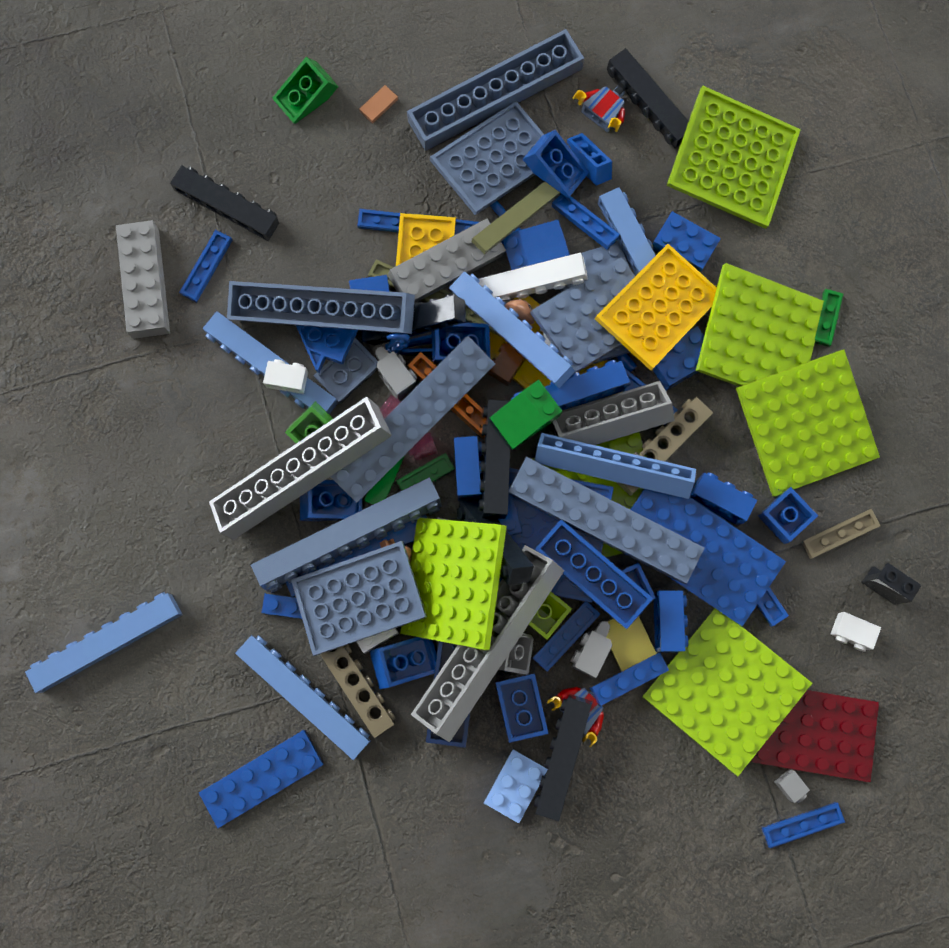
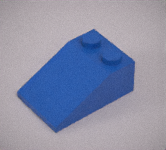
[522,130,589,197]
[503,220,570,270]
[300,480,362,521]
[370,637,437,689]

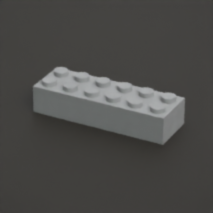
[388,218,506,304]
[116,220,170,339]
[552,381,675,445]

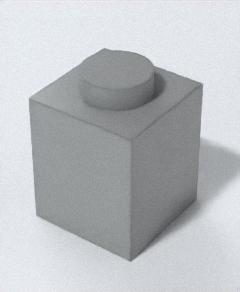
[774,769,810,803]

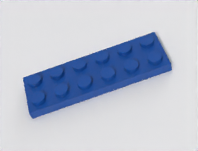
[199,730,324,828]

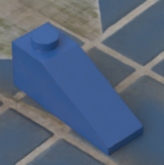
[567,133,612,185]

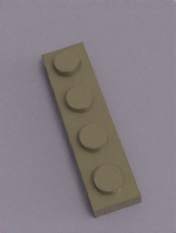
[802,509,880,559]

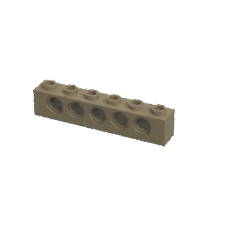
[616,397,713,496]
[320,645,396,738]

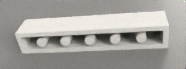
[478,253,588,303]

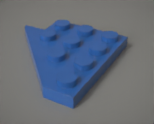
[296,325,358,373]

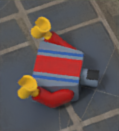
[573,86,625,133]
[547,687,604,747]

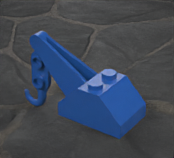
[385,323,490,364]

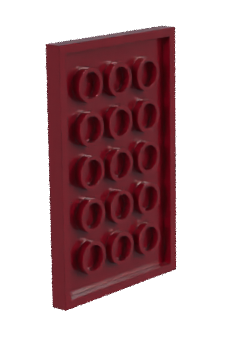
[750,690,879,782]

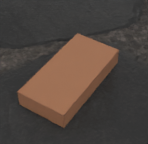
[360,85,398,123]

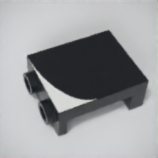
[861,563,921,605]

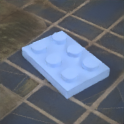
[484,749,548,823]

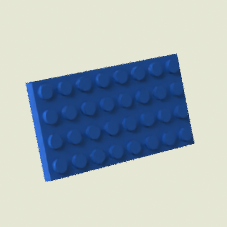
[630,489,786,626]

